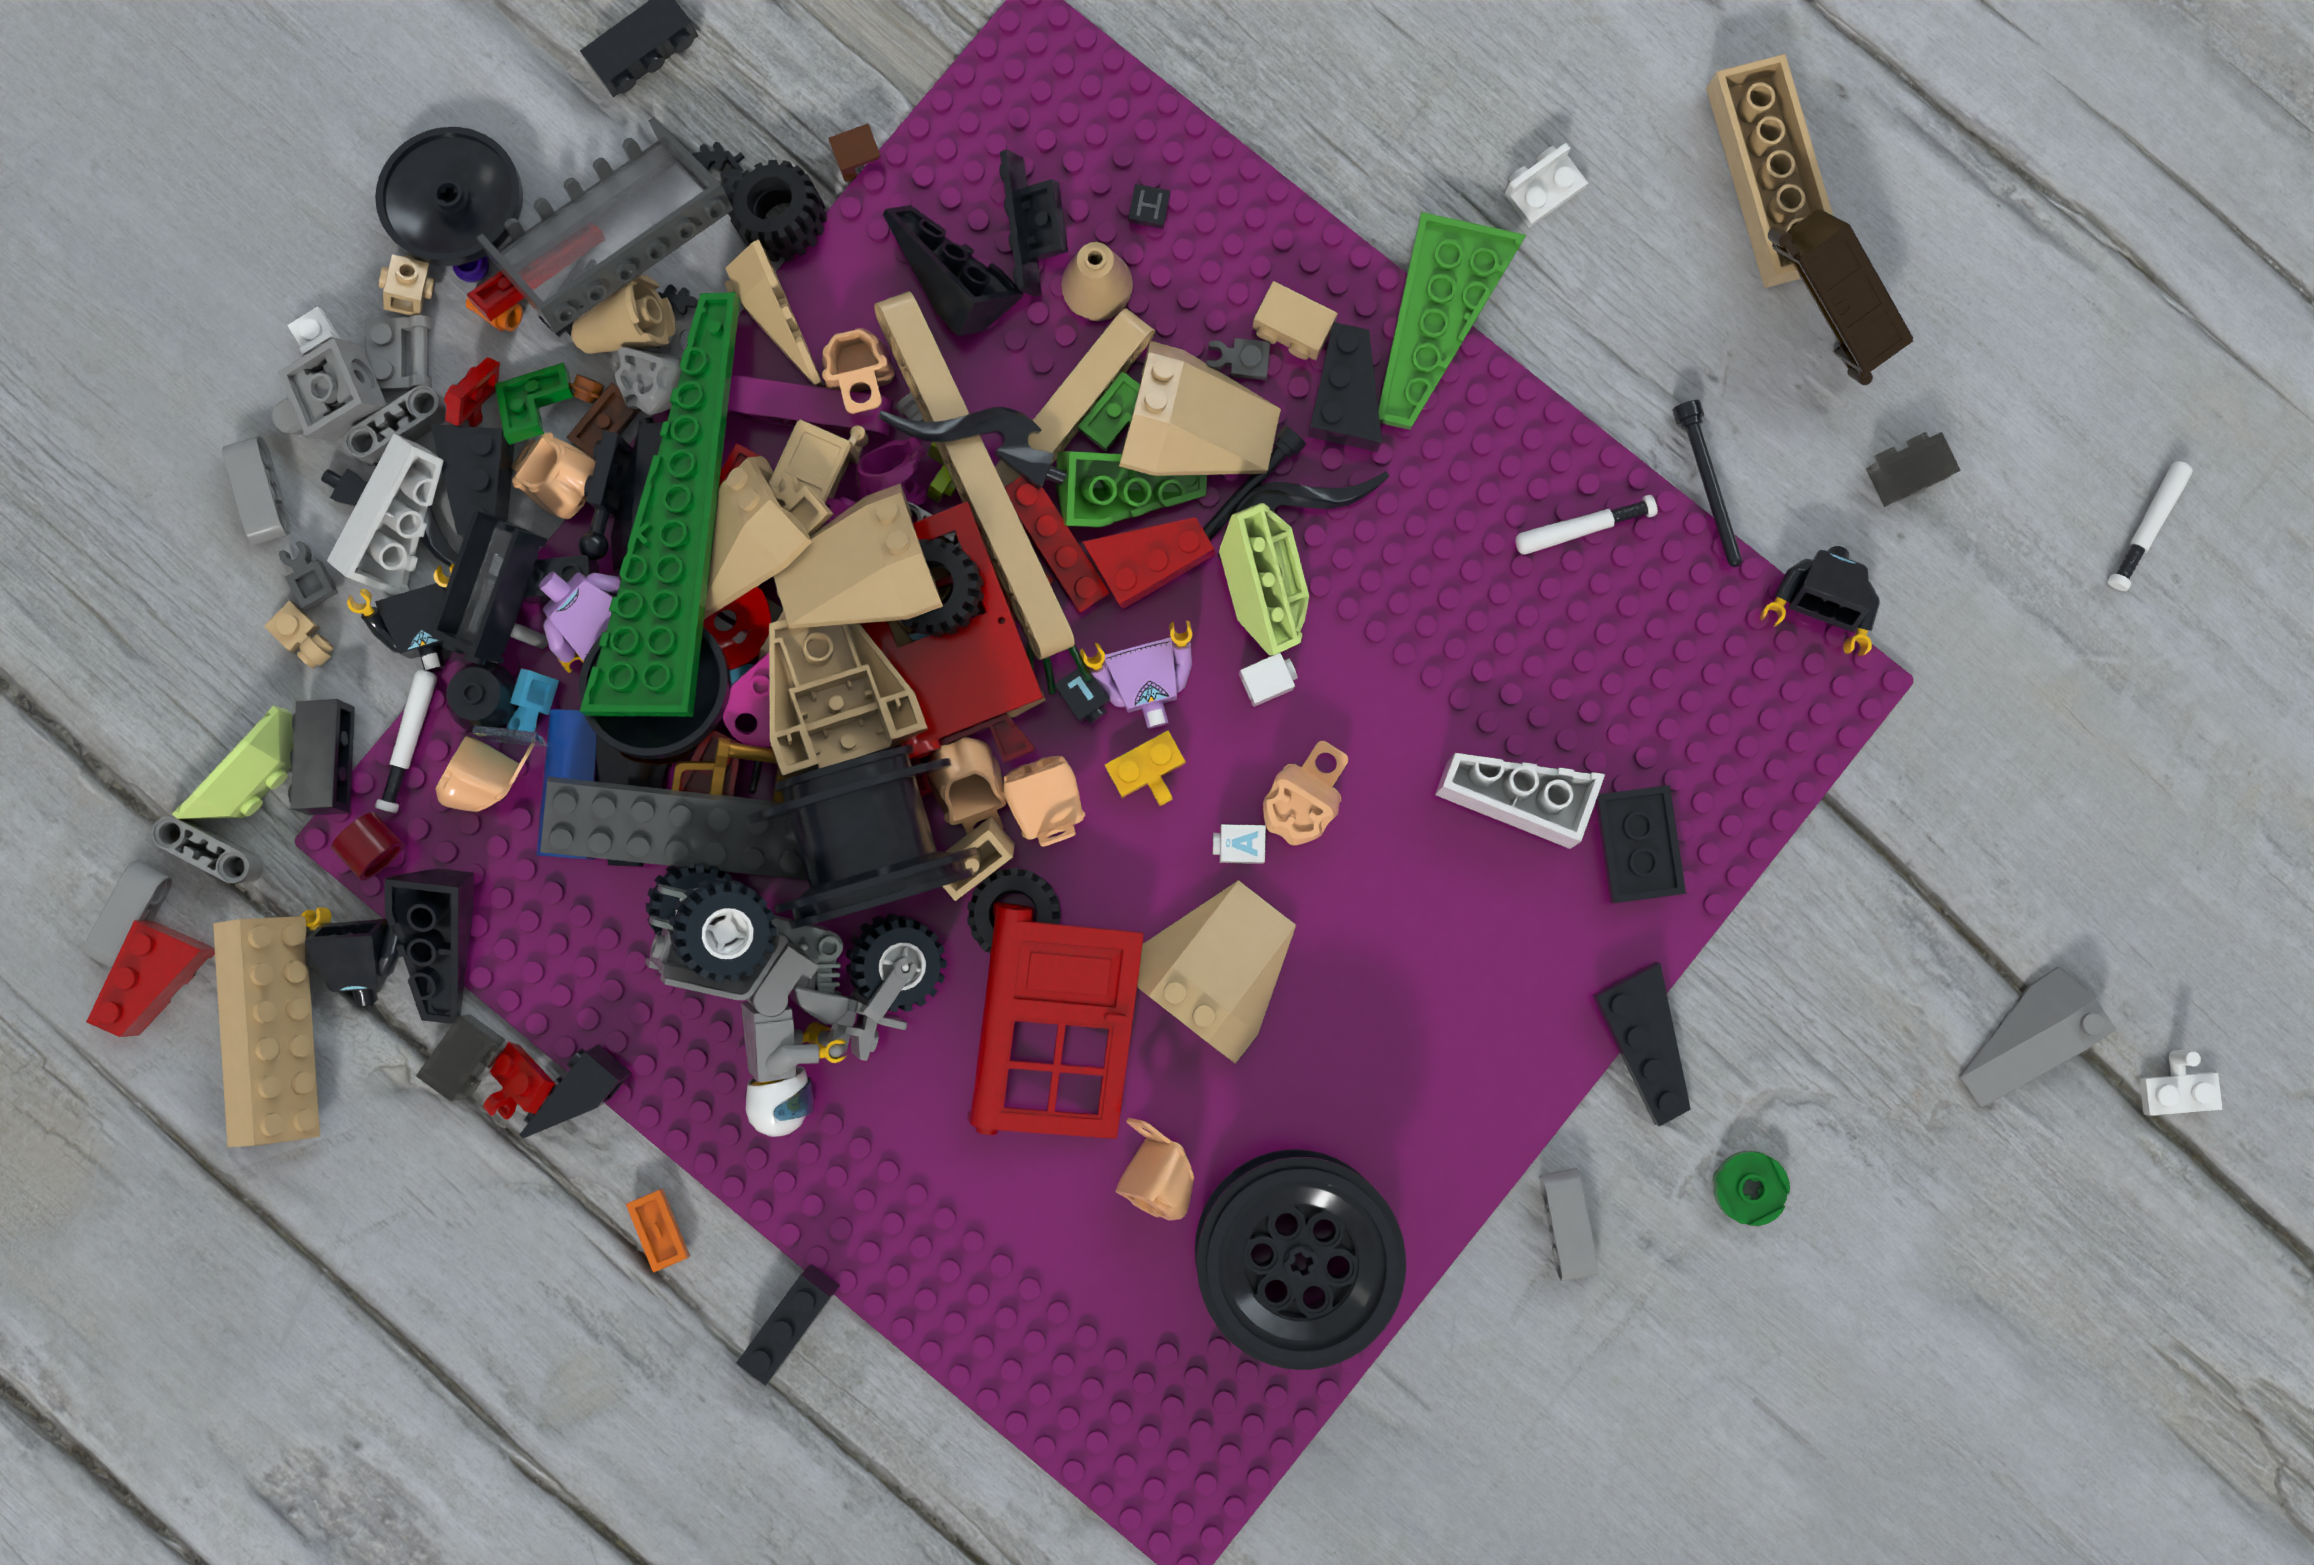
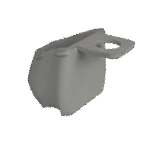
[615,320,692,415]

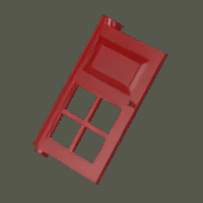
[859,501,1044,761]
[967,902,1144,1139]

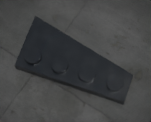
[1592,962,1691,1127]

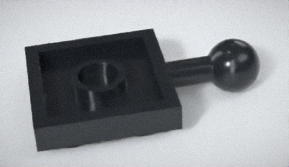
[578,430,633,560]

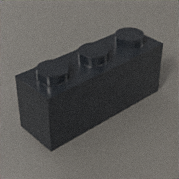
[580,0,698,97]
[288,699,355,815]
[736,1264,840,1386]

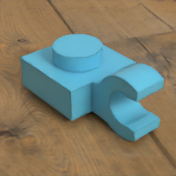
[507,668,559,737]

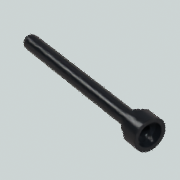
[1672,400,1742,568]
[1203,426,1306,541]

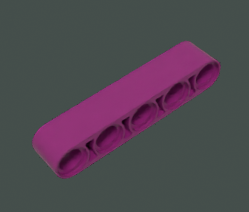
[727,375,894,439]

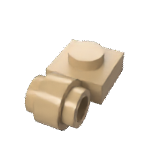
[264,601,334,669]

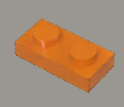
[626,1188,690,1273]

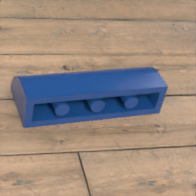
[536,710,598,860]

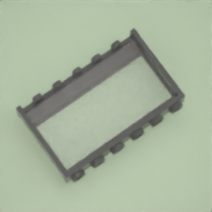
[476,117,733,334]

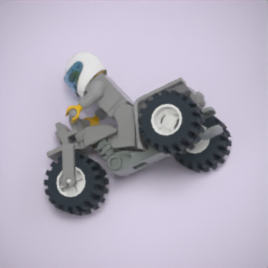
[645,864,947,1137]

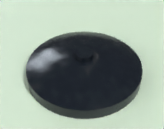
[375,127,523,266]
[579,627,731,759]

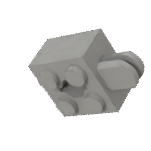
[272,338,387,442]

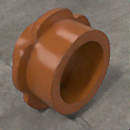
[569,374,604,404]

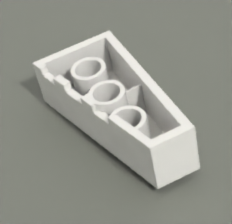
[1435,753,1605,849]

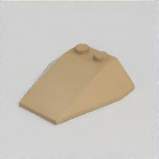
[1119,341,1281,476]
[704,456,812,619]
[773,483,943,629]
[769,619,927,777]
[1137,880,1296,1064]

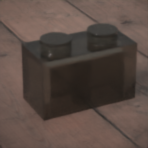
[1866,432,1961,507]
[416,1014,506,1102]

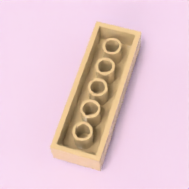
[1706,54,1833,288]
[213,916,320,1147]

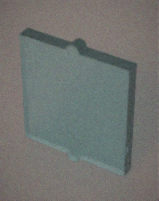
[473,725,546,747]

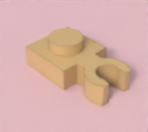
[769,471,833,536]

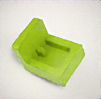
[927,442,956,503]

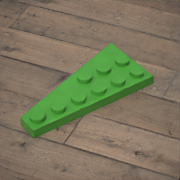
[1378,212,1526,430]

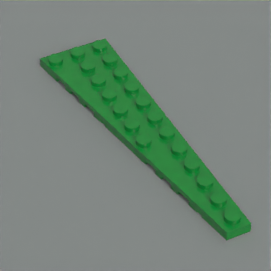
[579,292,740,717]

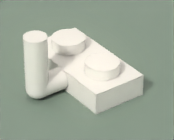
[2139,1050,2223,1116]

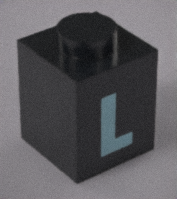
[1054,668,1110,724]

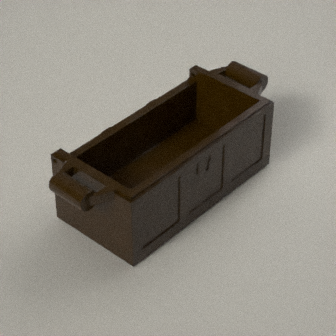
[1768,209,1913,385]

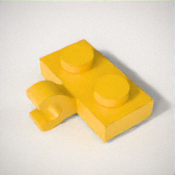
[1105,730,1186,806]

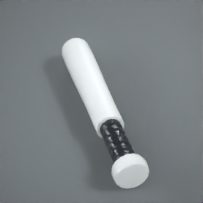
[2108,461,2193,591]
[1515,495,1658,554]
[375,670,437,813]

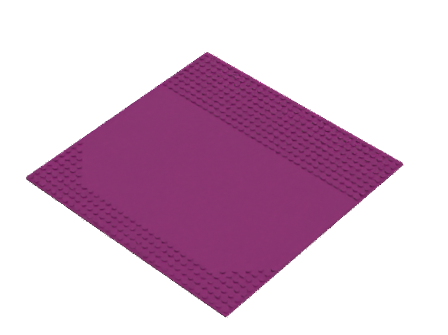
[295,0,1914,1565]

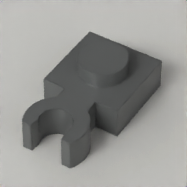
[1207,338,1270,380]
[279,541,338,610]

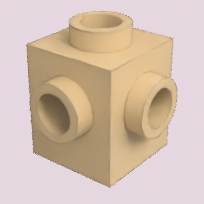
[379,254,435,316]

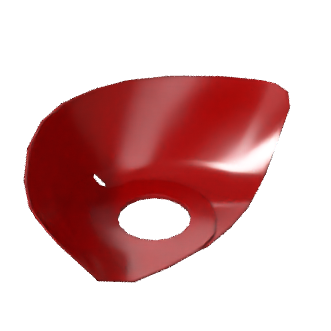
[703,587,771,670]

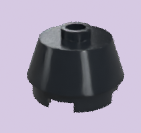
[446,661,518,733]

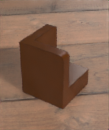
[828,123,881,183]

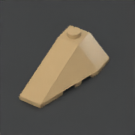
[724,240,825,388]

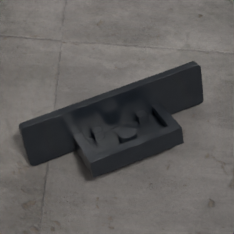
[999,149,1068,297]

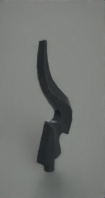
[878,407,1067,489]
[321,462,458,567]
[1217,471,1389,565]

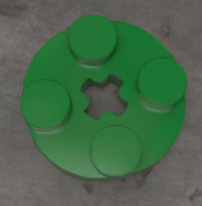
[1712,1151,1790,1226]

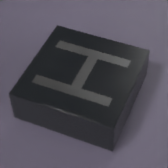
[1128,184,1170,229]

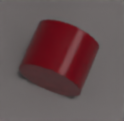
[331,812,404,880]

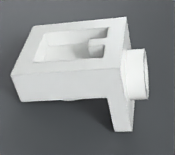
[287,306,341,356]

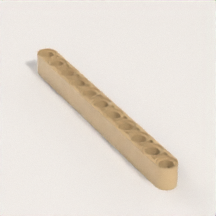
[874,291,1075,660]
[896,308,1155,634]

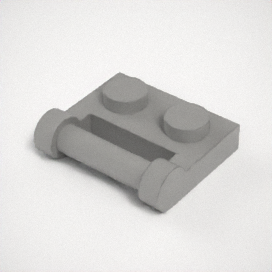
[365,315,432,392]

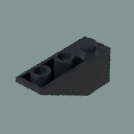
[519,1044,632,1138]

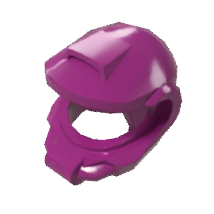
[854,437,928,506]

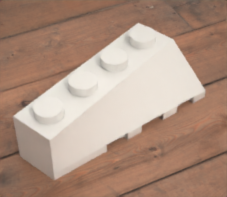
[327,433,444,596]

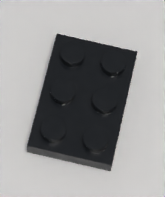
[1596,785,1686,904]

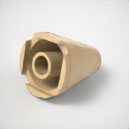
[1061,242,1133,321]
[571,275,676,354]

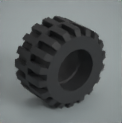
[728,160,827,262]
[900,538,984,637]
[967,868,1061,954]

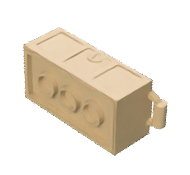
[768,420,869,598]

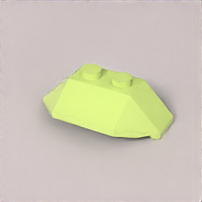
[1219,503,1309,655]
[172,705,293,821]

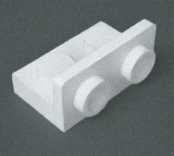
[1504,143,1588,228]

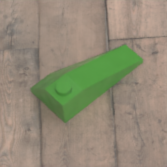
[1056,451,1207,527]

